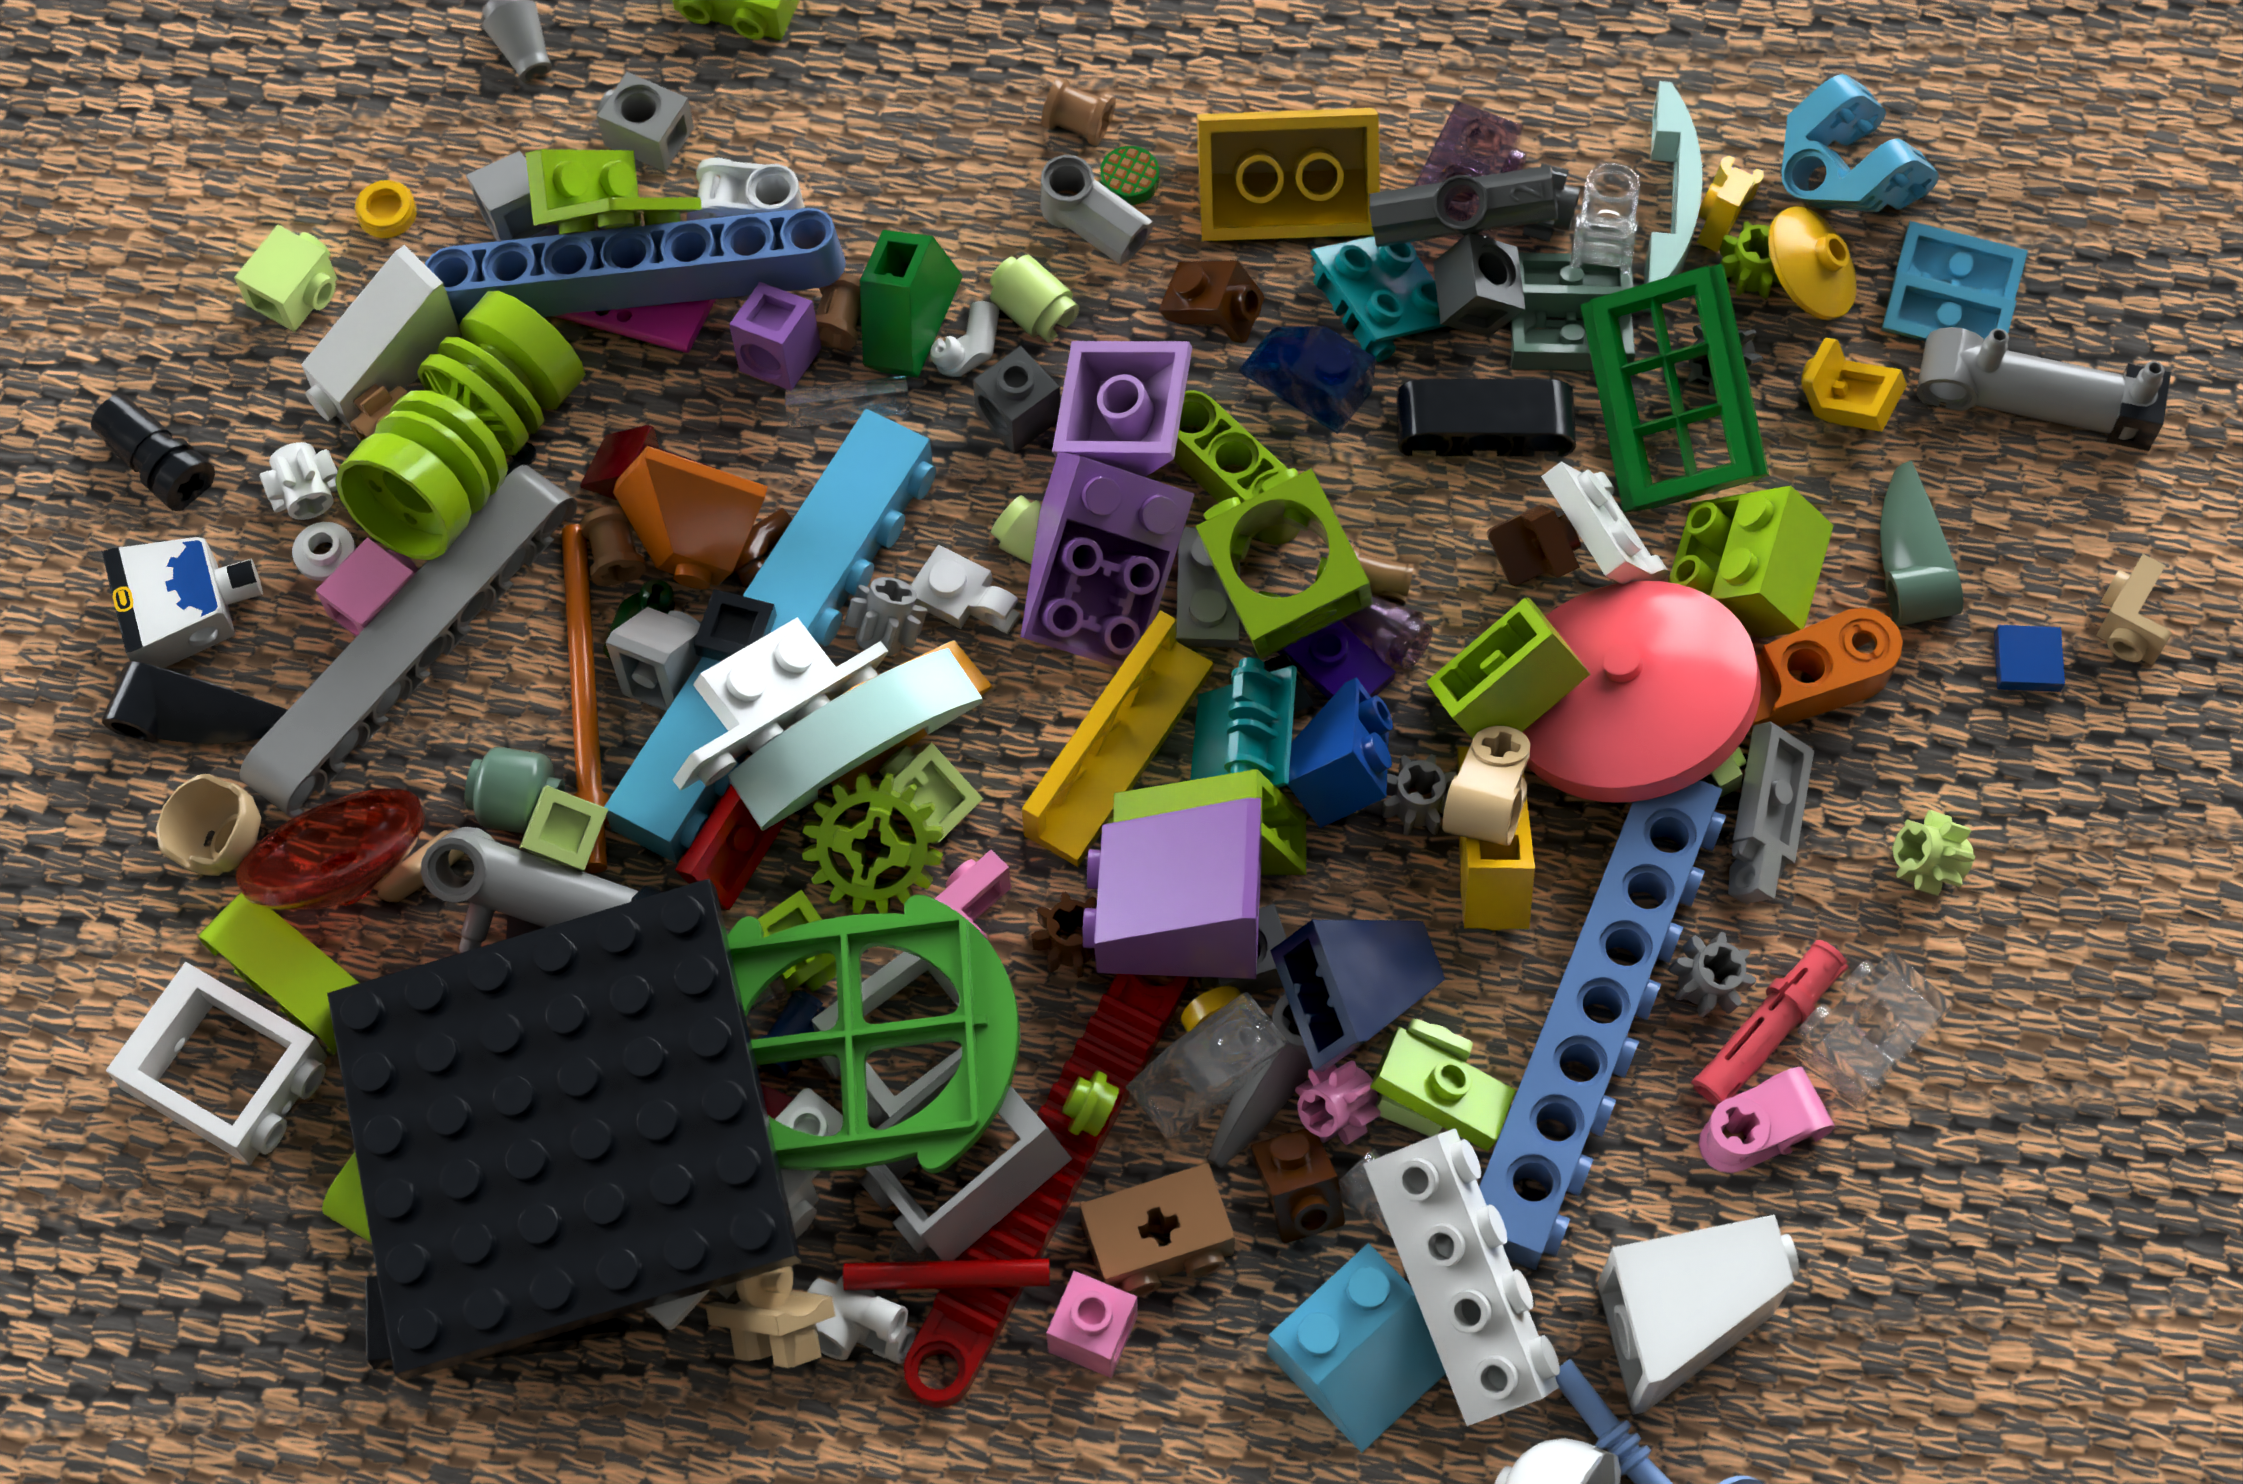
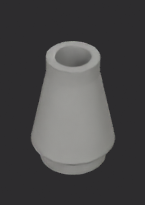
[482,0,552,82]

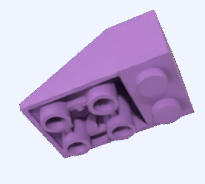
[1020,452,1195,668]

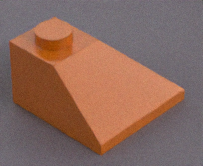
[613,446,768,589]

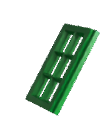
[1580,264,1770,513]

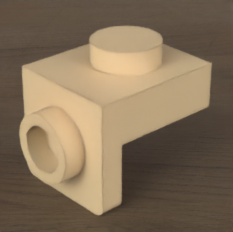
[2096,554,2172,666]

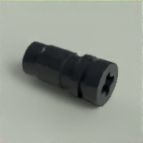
[91,394,215,511]

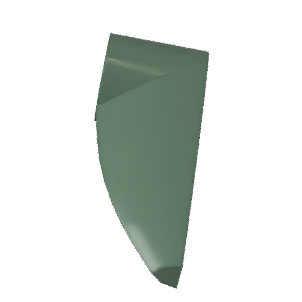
[1880,460,1964,626]

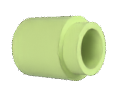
[990,255,1079,343]

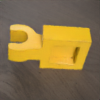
[1696,156,1764,253]

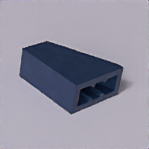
[1270,919,1445,1071]

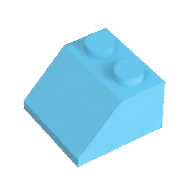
[1266,1243,1446,1453]

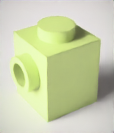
[234,224,337,332]

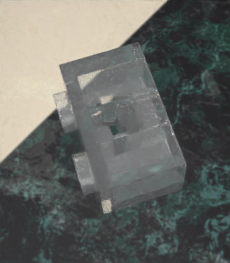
[1795,950,1953,1111]

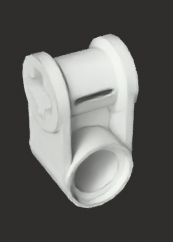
[686,158,805,221]

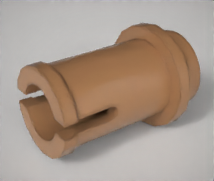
[1353,546,1414,604]

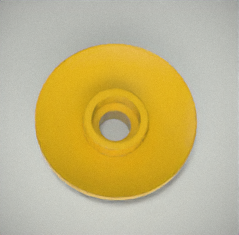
[1768,206,1857,320]

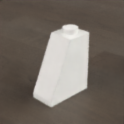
[301,245,462,430]

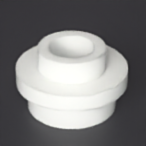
[292,522,356,581]

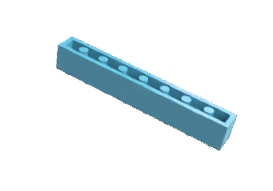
[604,408,936,864]

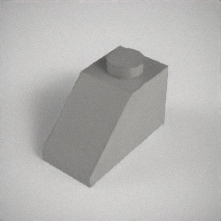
[606,607,702,711]

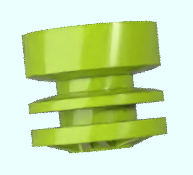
[417,291,586,455]
[335,390,508,560]

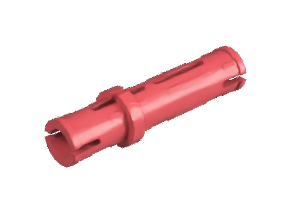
[1691,940,1849,1107]

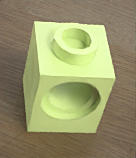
[519,785,608,871]

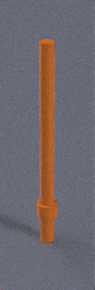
[561,524,609,873]

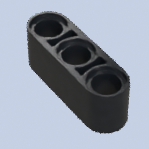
[1396,379,1576,457]

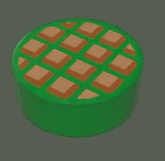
[1100,146,1159,205]

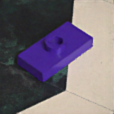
[1277,621,1396,700]

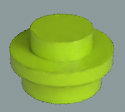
[1062,1070,1119,1137]

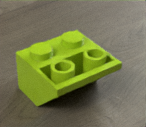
[1668,486,1834,638]
[1426,597,1591,739]

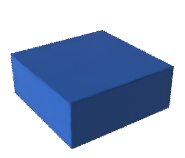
[1994,625,2065,692]

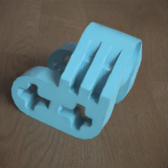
[1781,74,1939,212]

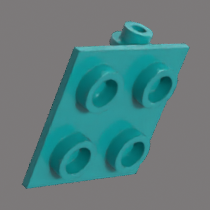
[1310,236,1445,362]
[1190,657,1297,788]

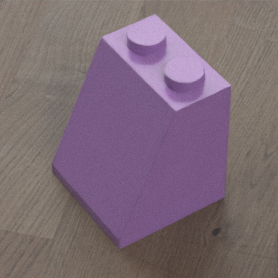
[1083,798,1262,979]

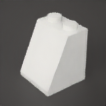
[1597,1215,1799,1415]

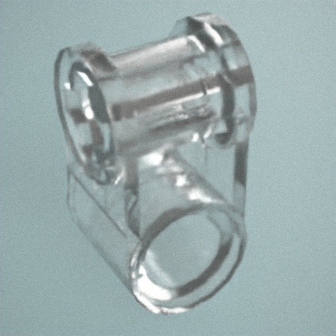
[1570,163,1640,275]

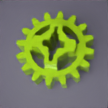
[802,772,944,914]

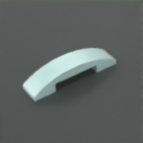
[1643,81,1702,312]
[728,648,983,831]

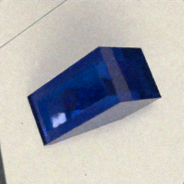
[1239,326,1376,434]

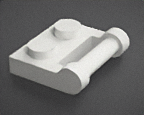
[1541,461,1669,585]

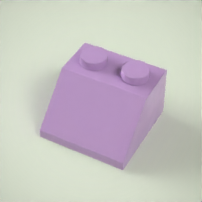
[1052,341,1192,477]

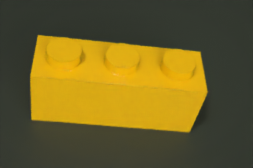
[1197,108,1380,241]

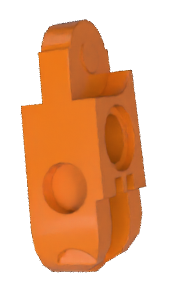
[1750,607,1903,732]

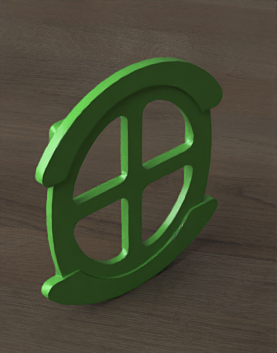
[727,895,1020,1174]

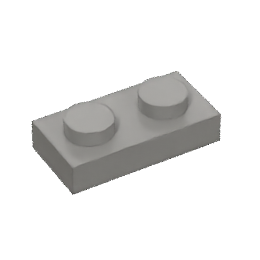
[1176,527,1240,648]

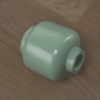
[464,747,565,834]

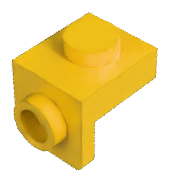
[1801,338,1907,432]

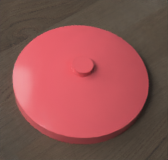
[1522,581,1761,803]

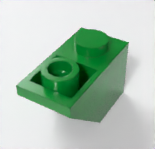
[860,230,963,378]

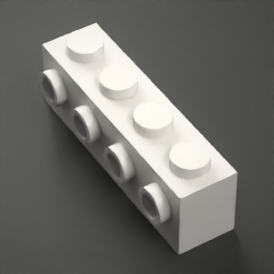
[1363,1128,1560,1426]

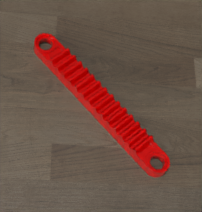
[904,974,1191,1408]

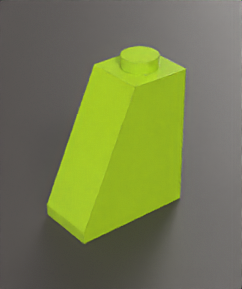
[1108,769,1307,875]

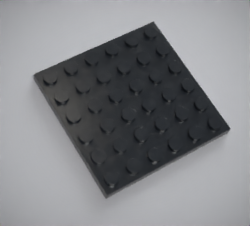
[327,879,801,1380]

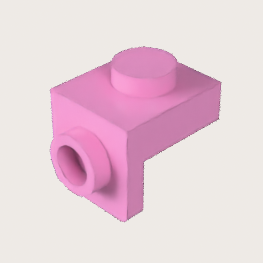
[935,850,1011,940]

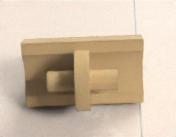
[706,1266,835,1368]

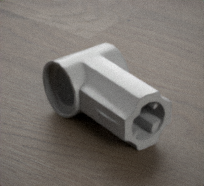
[1040,155,1153,265]

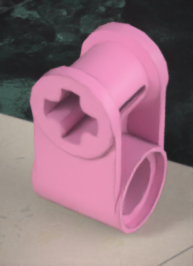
[1698,1067,1835,1173]

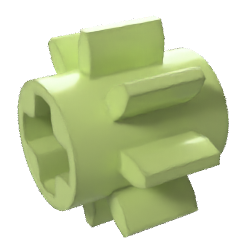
[1892,810,1975,896]

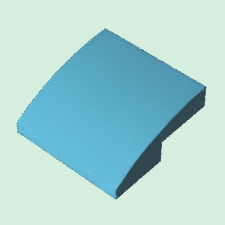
[1881,221,2028,342]

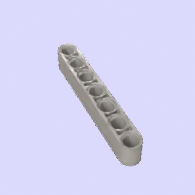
[239,465,577,818]

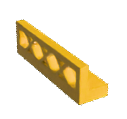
[1022,610,1214,867]

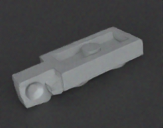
[1728,721,1814,904]

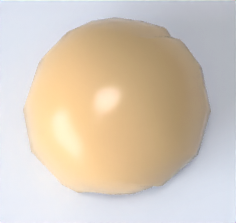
[156,774,262,876]

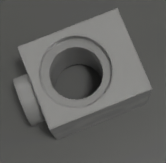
[597,72,694,172]
[466,151,559,241]

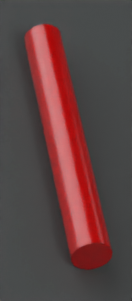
[843,1259,1050,1291]

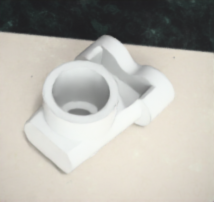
[807,1276,916,1364]

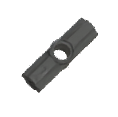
[1369,165,1558,247]

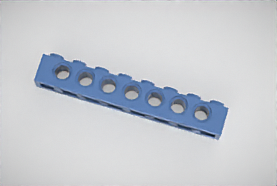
[1479,780,1726,1270]

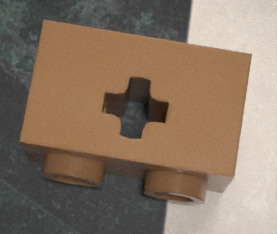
[1079,1162,1235,1298]

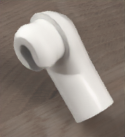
[930,301,999,377]

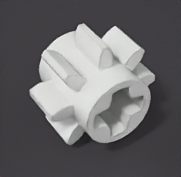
[259,442,338,520]

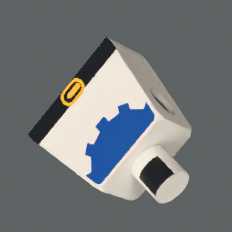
[102,537,263,668]

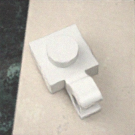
[910,545,1021,634]

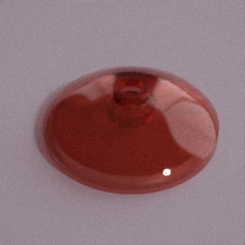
[236,788,426,910]

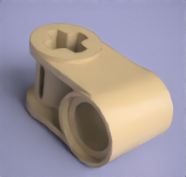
[1443,726,1530,846]

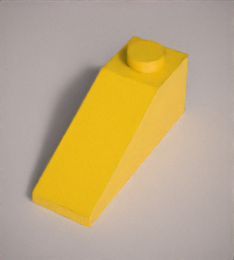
[1457,747,1535,930]

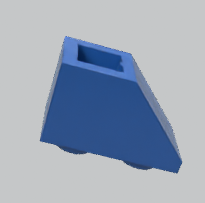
[1288,677,1393,828]

